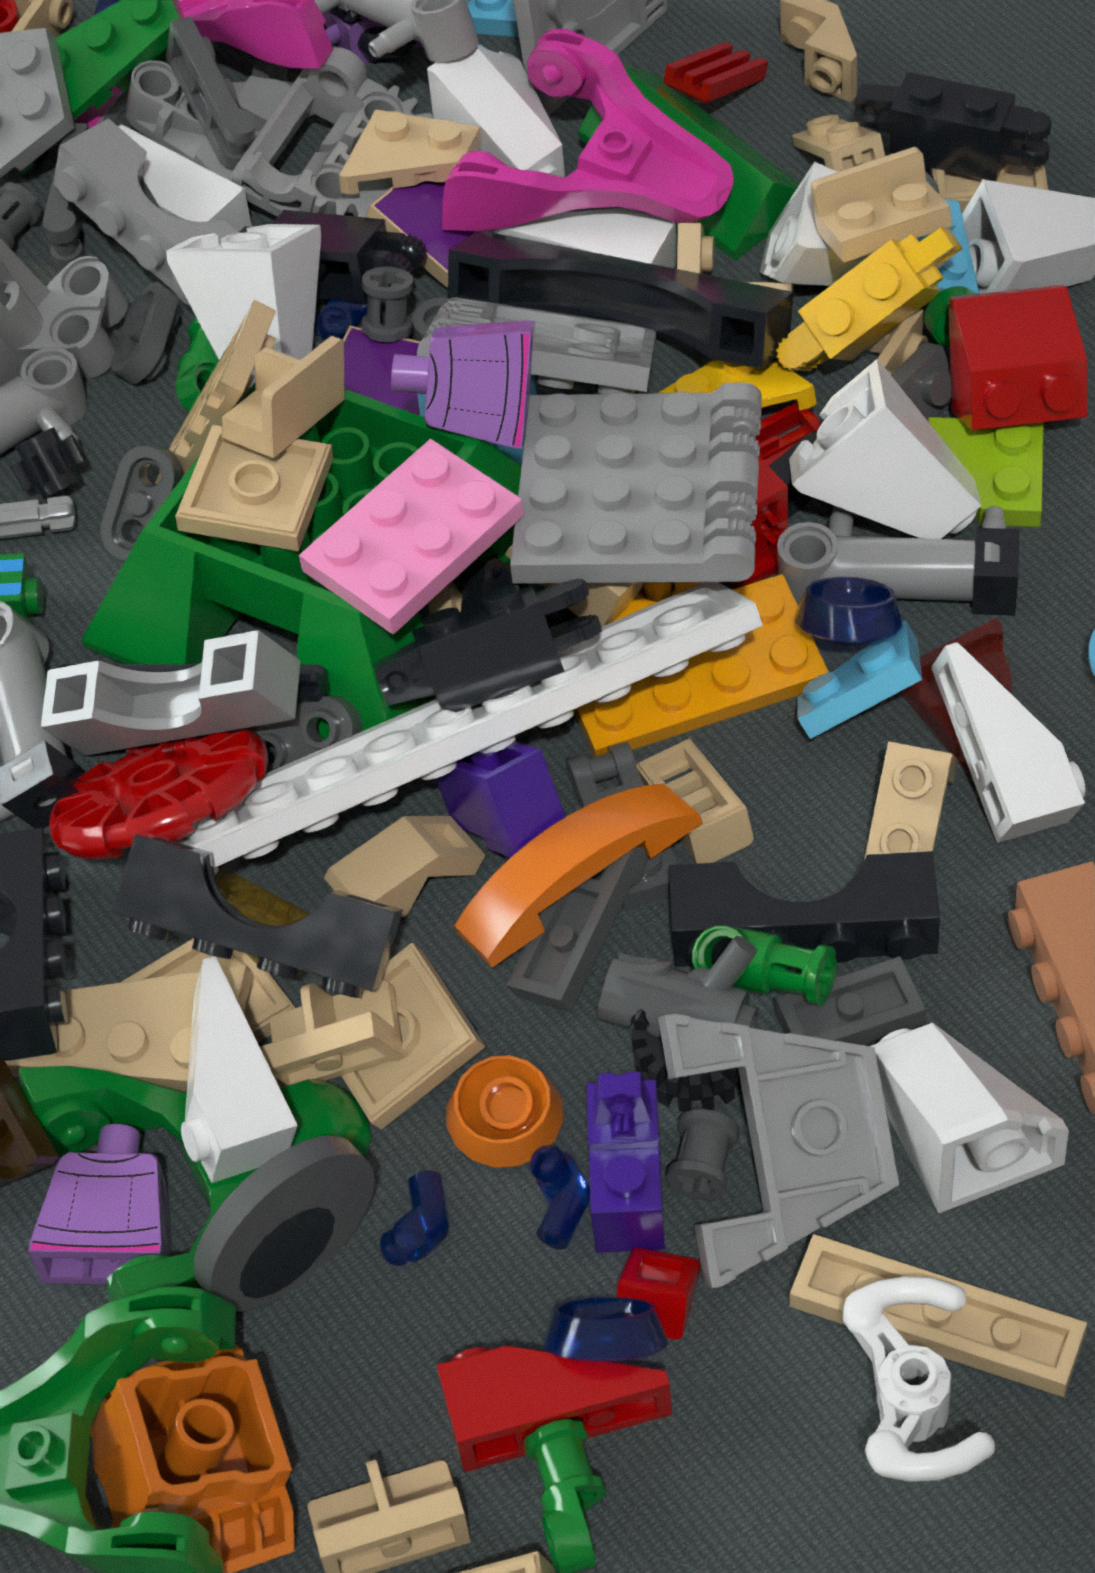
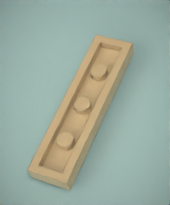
[790,1234,1087,1397]

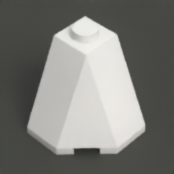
[427,44,565,177]
[760,162,873,286]
[962,179,1095,294]
[166,224,321,388]
[789,359,982,539]
[870,1023,1069,1213]

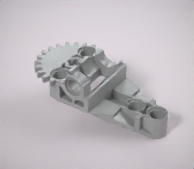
[125,47,433,218]

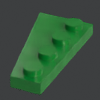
[14,0,184,175]

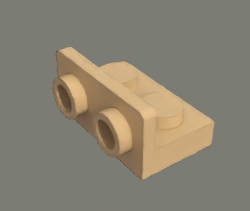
[810,147,952,262]

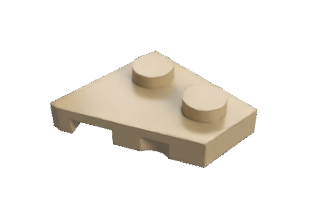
[339,109,482,195]

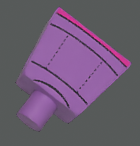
[391,320,535,449]
[28,1124,171,1284]

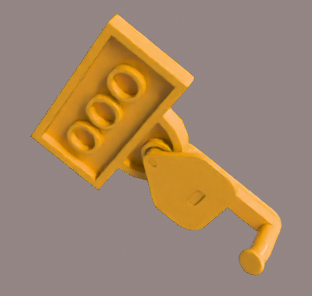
[573,574,829,757]

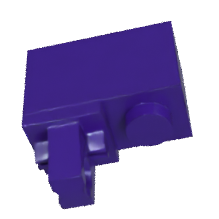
[435,741,566,861]
[587,1072,665,1253]

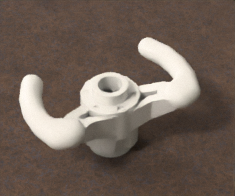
[843,1276,995,1482]

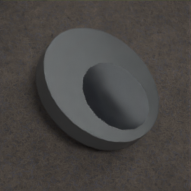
[193,1136,375,1312]

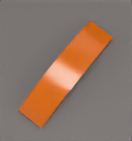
[454,783,703,968]

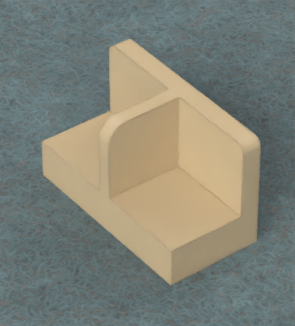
[222,336,345,458]
[260,980,404,1088]
[307,1459,471,1573]

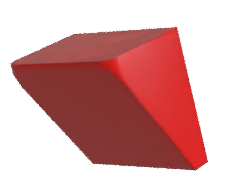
[614,1247,701,1340]

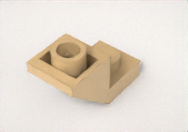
[780,0,857,102]
[324,816,486,917]

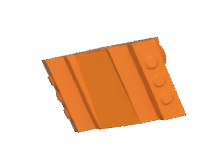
[90,1345,295,1573]

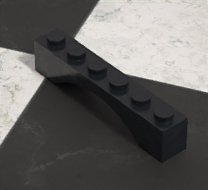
[447,231,794,369]

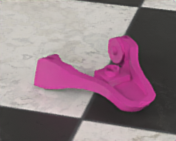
[165,0,333,69]
[442,29,734,231]

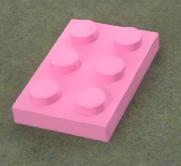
[299,438,524,634]

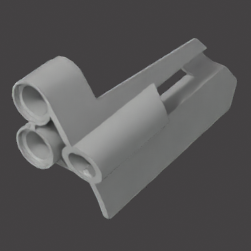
[0,238,128,386]

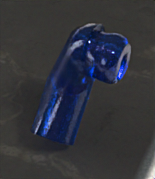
[316,298,367,340]
[529,1145,590,1250]
[380,1171,449,1267]

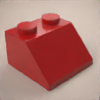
[949,285,1087,430]

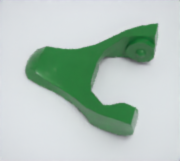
[19,1066,371,1302]
[0,1286,236,1573]

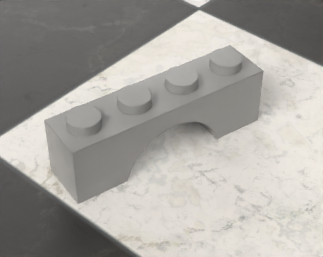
[53,118,240,305]
[40,630,300,756]

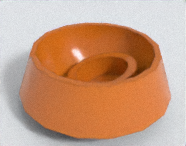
[446,1055,563,1168]

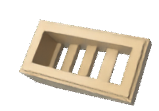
[636,738,754,864]

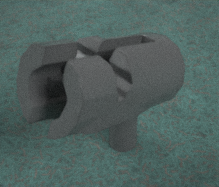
[597,936,759,1037]

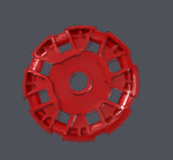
[49,728,268,859]

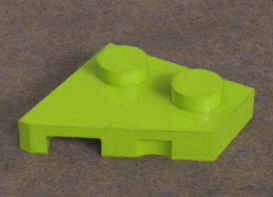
[929,417,1044,527]

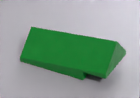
[578,63,800,261]

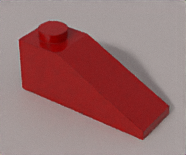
[436,1346,672,1473]

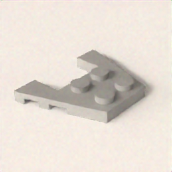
[0,28,75,178]
[658,1014,899,1288]

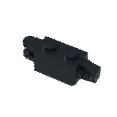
[854,72,1052,182]
[239,210,428,303]
[373,578,602,712]

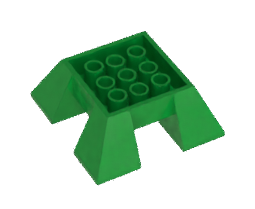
[81,383,526,739]

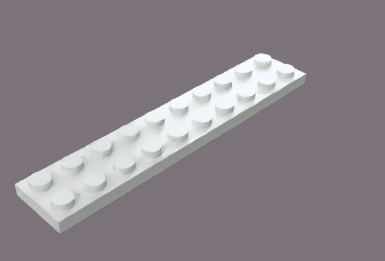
[175,582,763,874]

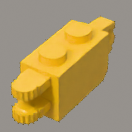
[776,227,963,371]

